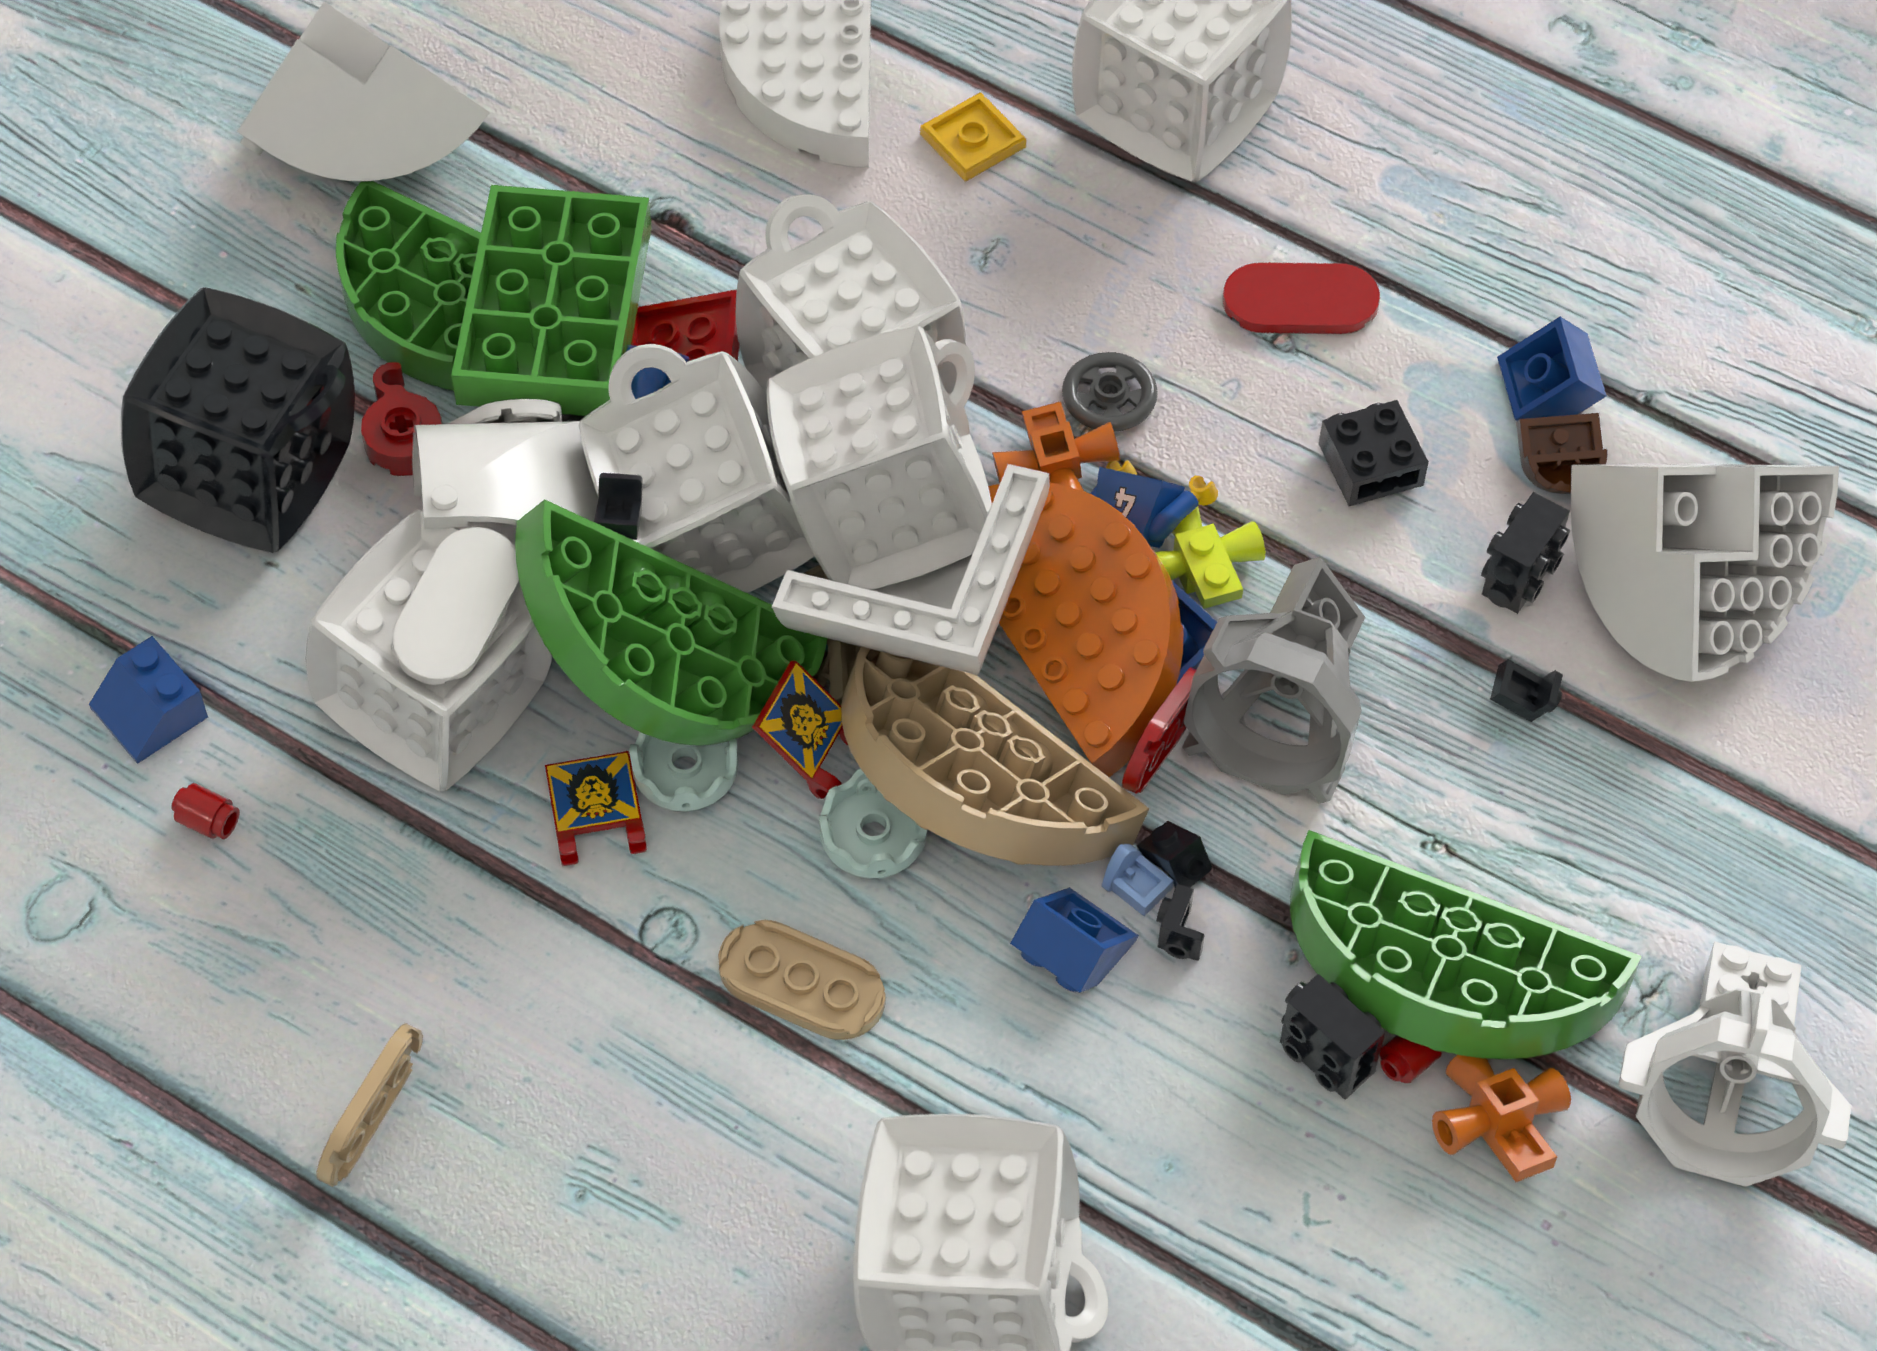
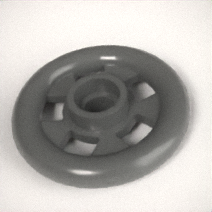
[1062,352,1158,432]

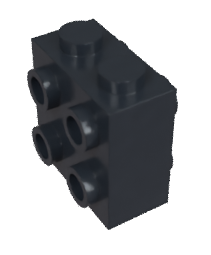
[1318,400,1429,506]
[1481,492,1570,614]
[1280,974,1385,1100]

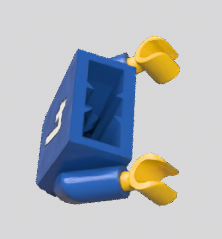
[1090,460,1218,548]

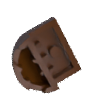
[1516,413,1607,494]

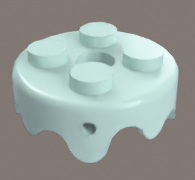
[630,732,738,812]
[819,768,927,878]

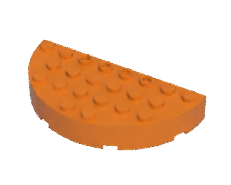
[988,482,1184,777]

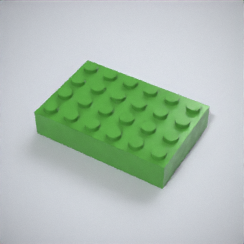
[451,185,652,416]

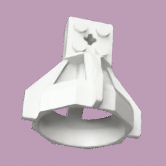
[1618,941,1851,1187]

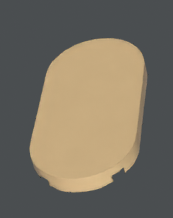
[718,920,885,1040]
[316,1023,423,1187]

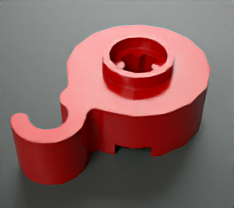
[361,362,443,476]

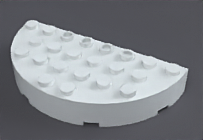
[719,0,871,167]

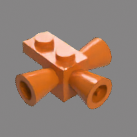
[992,401,1120,491]
[1432,1055,1571,1182]

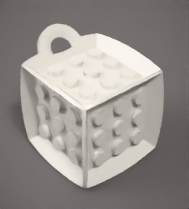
[1072,0,1292,182]
[736,194,966,396]
[767,326,992,590]
[579,344,814,593]
[305,510,553,791]
[854,1114,1108,1351]

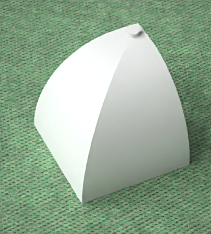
[412,421,598,529]
[772,464,1050,675]

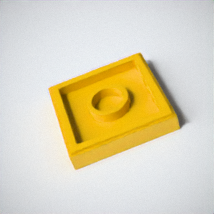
[920,92,1026,182]

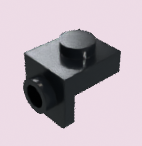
[594,473,643,540]
[1490,659,1563,722]
[1137,821,1212,888]
[1156,883,1205,961]

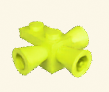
[1155,506,1266,609]

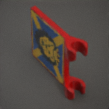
[752,660,848,799]
[545,751,647,866]

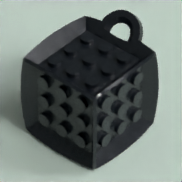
[121,287,355,553]

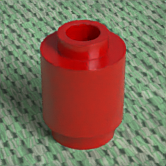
[171,783,240,839]
[1380,1035,1442,1084]

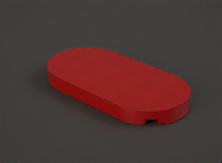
[1222,263,1380,334]
[1122,667,1196,794]

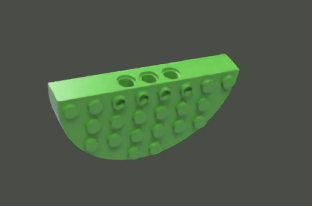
[336,181,481,391]
[515,499,827,746]
[1290,830,1642,1059]

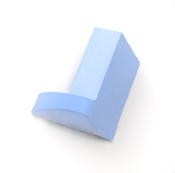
[1102,844,1174,916]

